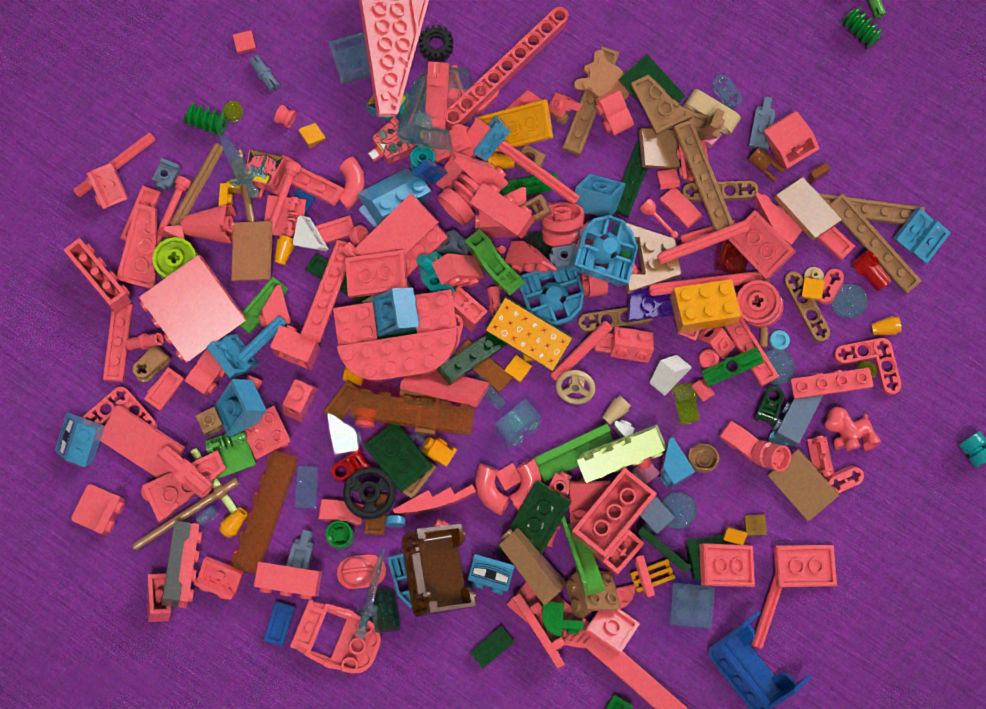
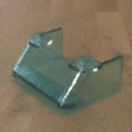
[397,66,472,152]

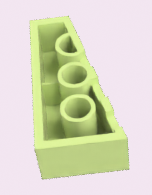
[577,425,666,483]

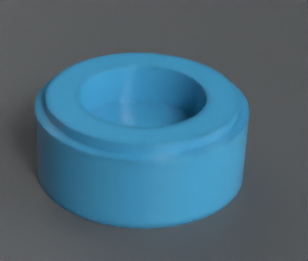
[385,515,405,528]

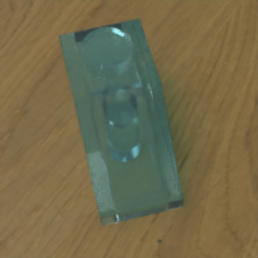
[327,412,362,454]

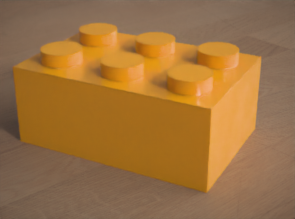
[670,279,741,333]

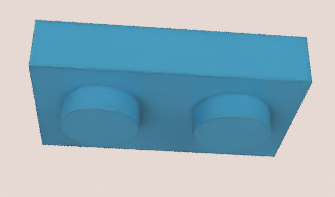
[473,116,511,161]

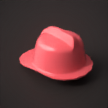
[337,554,386,589]

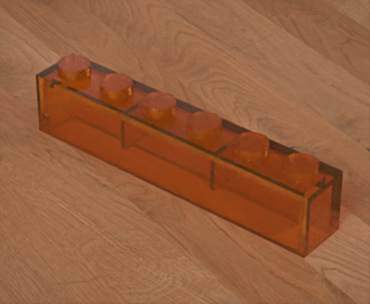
[350,389,476,437]
[232,450,299,575]

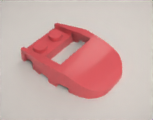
[290,600,381,673]

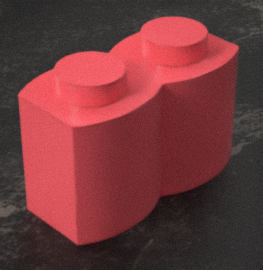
[595,89,634,135]
[185,349,227,397]

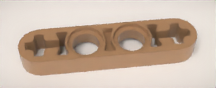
[682,181,758,203]
[784,271,830,343]
[578,307,653,333]

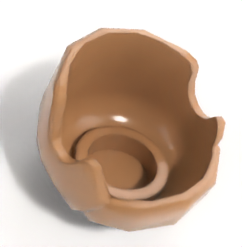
[688,443,719,474]

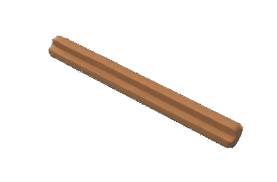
[170,143,224,226]

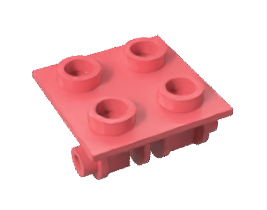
[264,195,306,238]
[243,406,291,460]

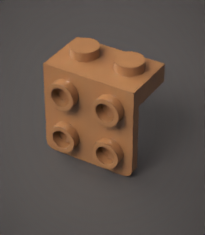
[566,571,621,619]

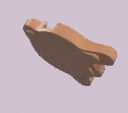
[573,50,629,100]

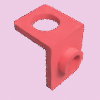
[697,327,735,359]

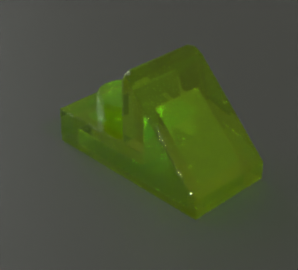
[672,382,700,425]

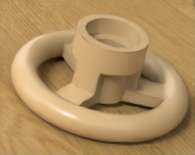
[556,370,595,404]

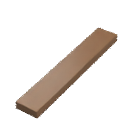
[562,46,620,156]
[673,119,734,232]
[818,193,925,225]
[829,193,922,294]

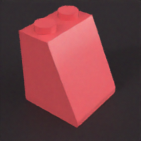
[475,187,527,238]

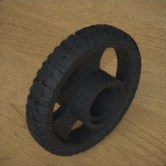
[343,467,396,520]

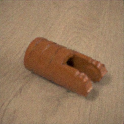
[748,147,786,183]

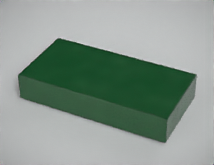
[470,626,514,669]

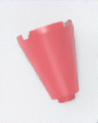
[180,204,236,244]

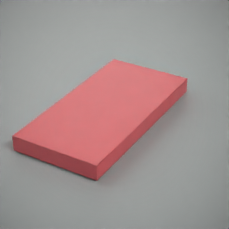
[355,193,439,256]
[400,371,489,407]
[100,405,185,478]

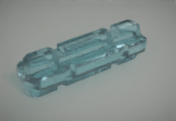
[475,376,505,410]

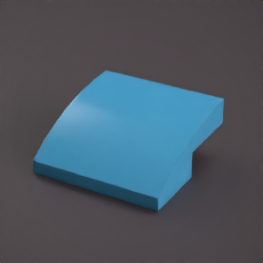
[893,207,951,264]
[206,334,260,378]

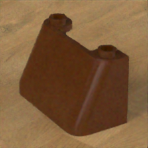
[401,524,476,617]

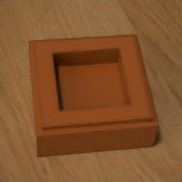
[808,163,831,184]

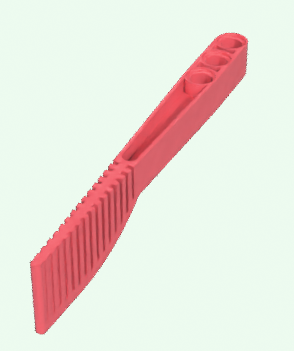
[506,582,688,709]

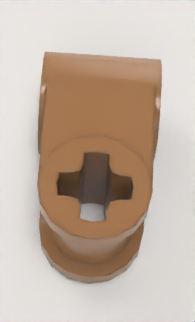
[133,346,171,383]

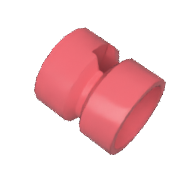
[752,440,791,471]

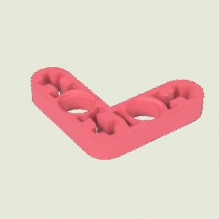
[833,338,901,395]
[82,387,157,429]

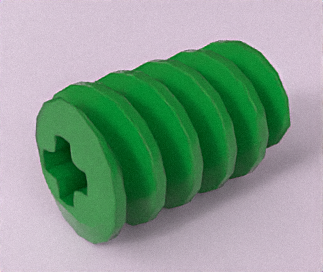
[841,7,883,49]
[184,102,228,137]

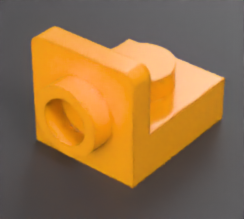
[219,181,242,206]

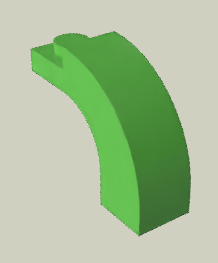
[464,229,525,296]

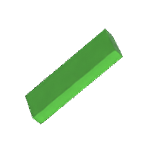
[239,277,288,335]

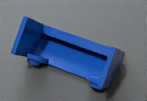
[708,610,812,709]

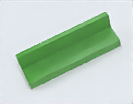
[534,424,613,482]
[561,516,605,597]

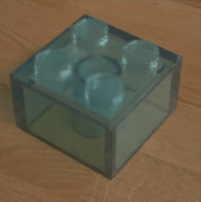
[329,32,371,85]
[494,398,541,449]
[668,583,715,630]

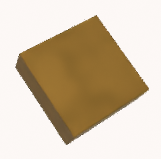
[744,514,767,537]

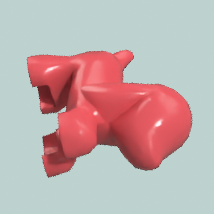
[824,407,882,451]

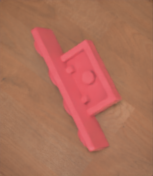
[790,368,874,399]

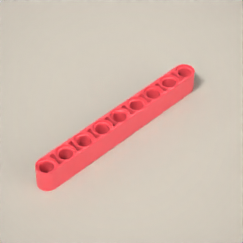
[445,7,569,131]

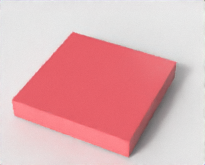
[584,609,640,656]

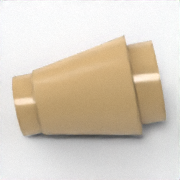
[602,395,631,425]

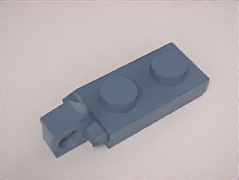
[749,96,775,151]
[286,530,314,569]

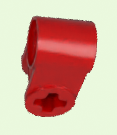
[331,449,371,483]

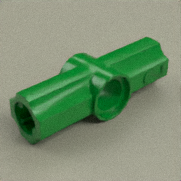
[702,347,765,387]

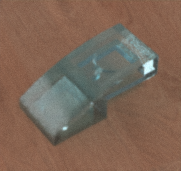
[295,466,318,508]

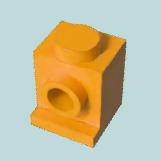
[421,437,457,467]

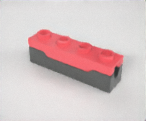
[161,521,202,608]

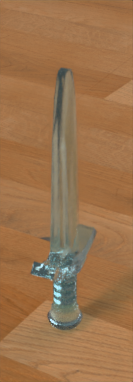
[220,135,260,198]
[354,548,385,639]

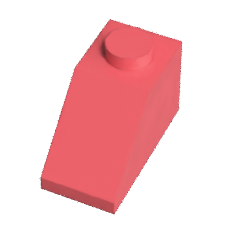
[258,285,291,328]
[147,574,171,622]

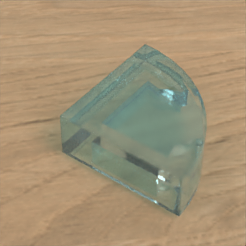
[196,506,219,525]

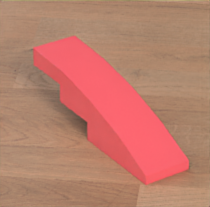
[393,485,476,515]

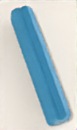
[237,316,286,364]

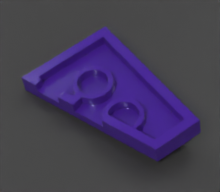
[627,287,674,322]

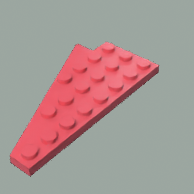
[359,0,429,117]

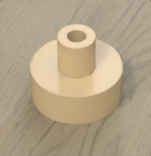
[803,267,824,280]

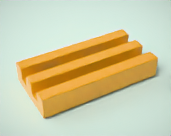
[630,559,675,593]

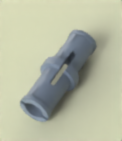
[249,55,280,92]

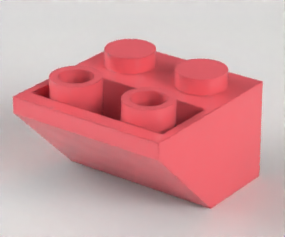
[763,111,820,169]
[593,530,645,576]

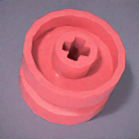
[541,202,584,247]
[737,280,784,328]

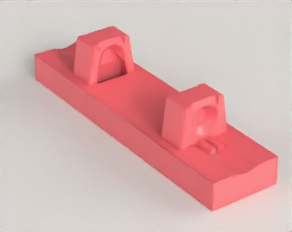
[423,62,450,142]
[513,593,566,670]

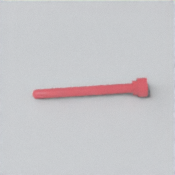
[270,161,302,236]
[156,175,191,247]

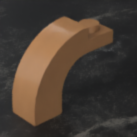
[671,105,725,140]

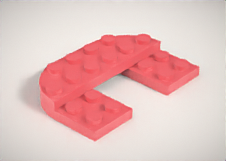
[333,289,458,382]

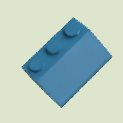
[357,168,431,225]

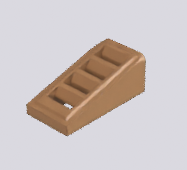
[518,194,553,223]

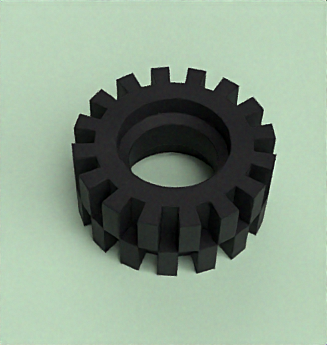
[419,25,453,62]

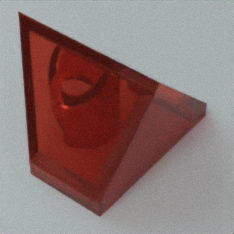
[714,239,748,274]

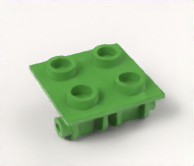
[205,431,256,479]

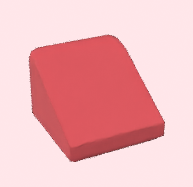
[157,225,184,239]

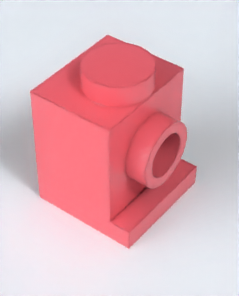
[549,471,575,497]

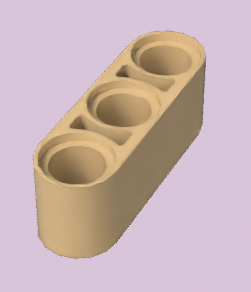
[683,89,741,135]

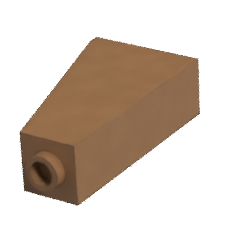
[499,528,567,605]

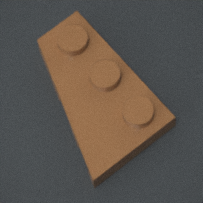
[631,75,692,135]

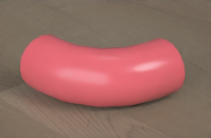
[339,157,365,210]
[509,458,541,512]
[475,463,510,516]

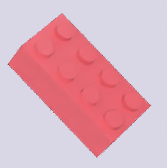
[571,467,657,561]

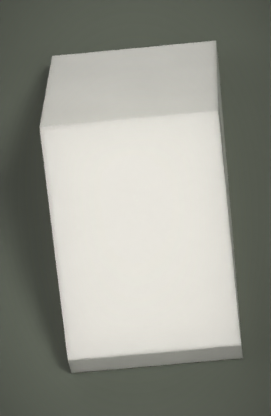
[293,215,329,251]
[650,355,692,396]

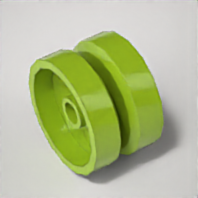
[152,237,197,280]

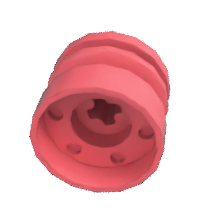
[437,173,480,226]

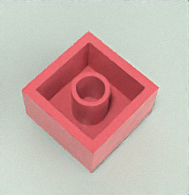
[270,325,321,371]

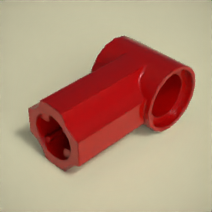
[852,250,891,291]

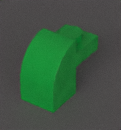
[542,602,584,638]

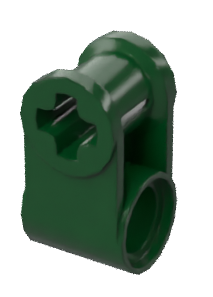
[754,386,784,427]

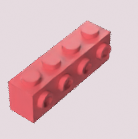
[64,238,131,314]

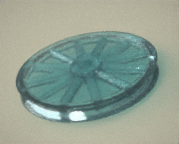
[831,284,867,319]
[765,349,795,385]
[662,492,697,529]

